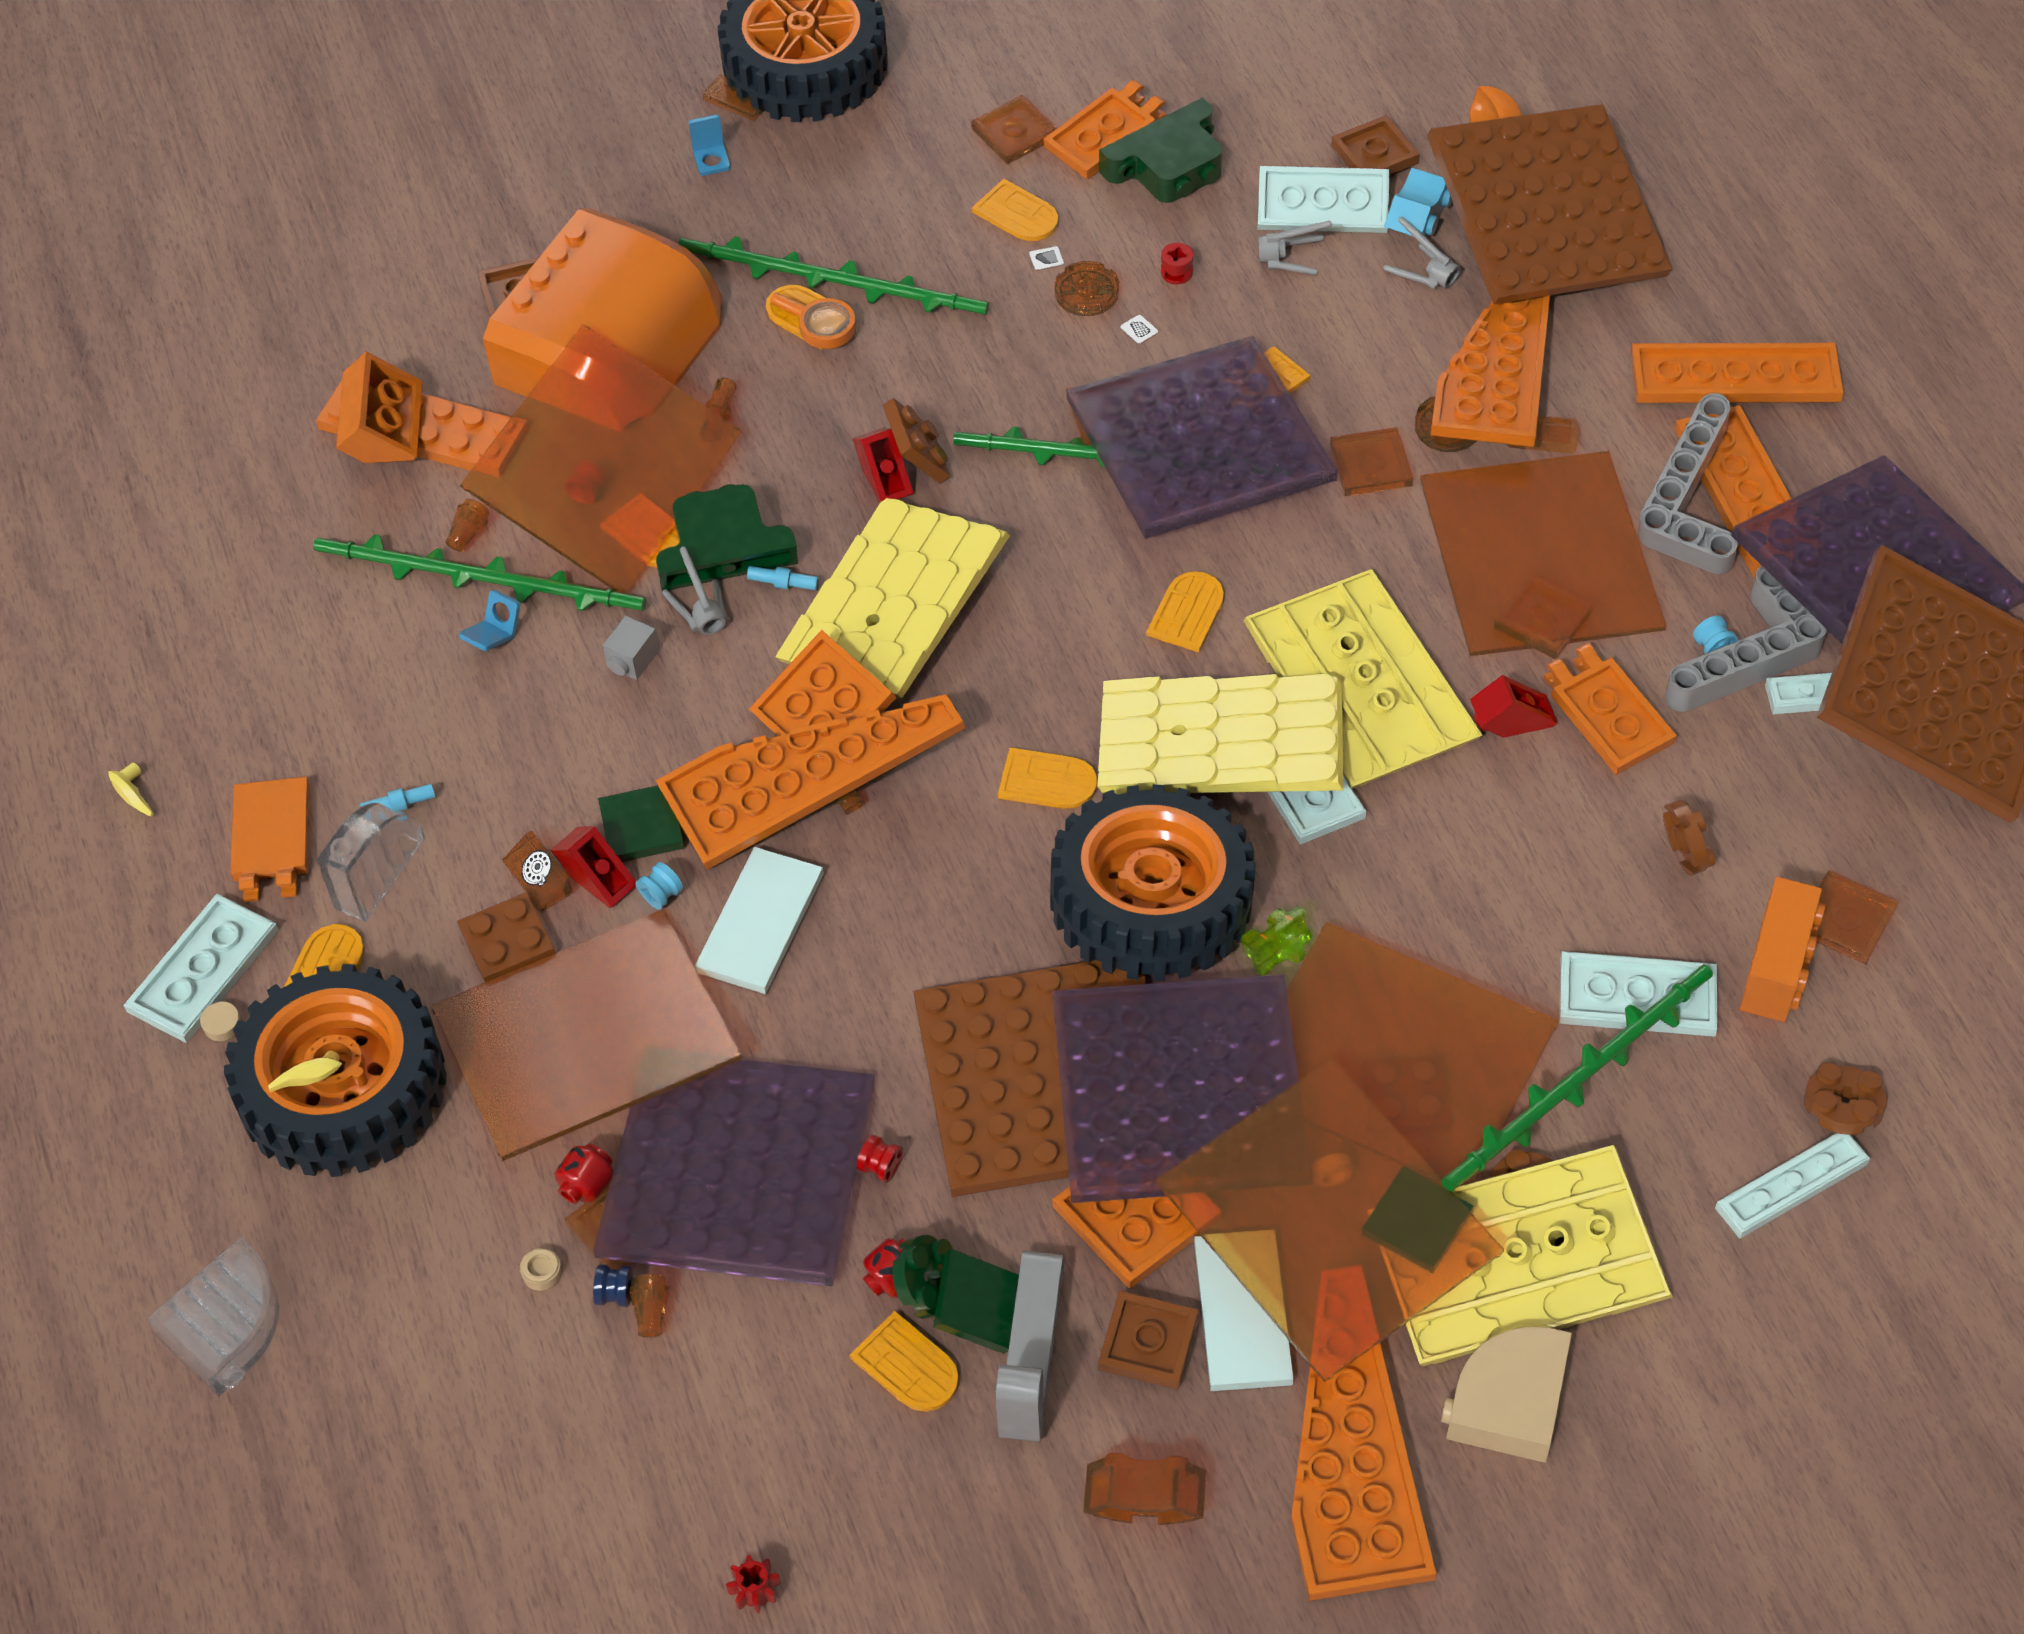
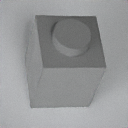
[602,616,659,680]

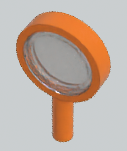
[770,292,856,349]

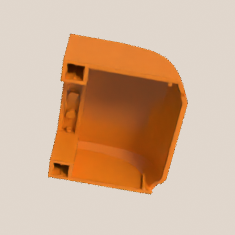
[483,208,723,434]

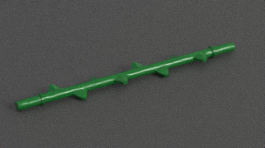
[678,236,989,315]
[953,427,1293,480]
[313,534,646,611]
[1441,965,1713,1192]

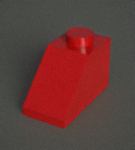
[852,428,914,503]
[1470,675,1558,738]
[551,826,636,908]

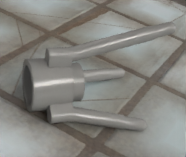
[1383,217,1461,290]
[1258,221,1332,275]
[662,546,729,635]

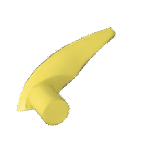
[109,763,154,817]
[268,1051,342,1092]

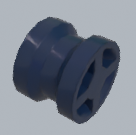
[593,1264,633,1307]

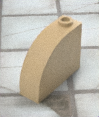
[1441,1327,1572,1463]

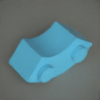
[1384,168,1452,237]

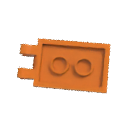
[1043,80,1166,180]
[1544,643,1677,775]
[230,777,310,902]

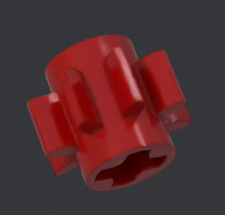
[726,1555,781,1613]

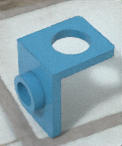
[688,114,730,176]
[459,589,521,651]

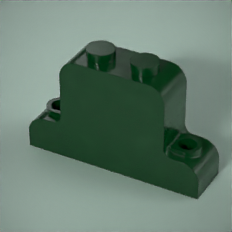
[1099,97,1222,203]
[656,484,798,591]

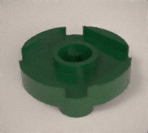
[892,1235,953,1319]

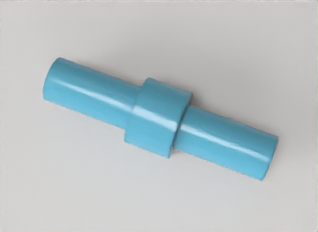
[747,566,818,590]
[360,784,435,817]

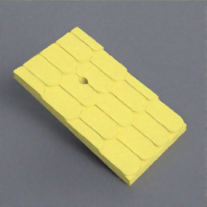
[775,498,1010,698]
[1243,569,1482,789]
[1097,674,1343,794]
[1367,1145,1673,1366]

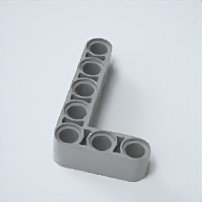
[1638,393,1738,574]
[1665,564,1827,712]
[996,1250,1064,1442]

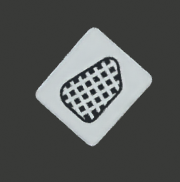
[1120,315,1158,343]

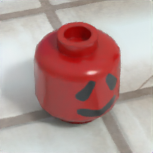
[554,1143,614,1204]
[862,1238,905,1298]

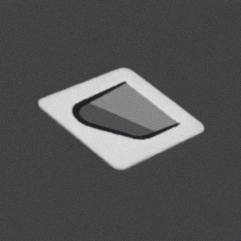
[1029,246,1064,270]

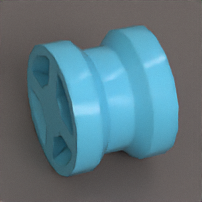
[1693,615,1739,654]
[636,862,683,910]

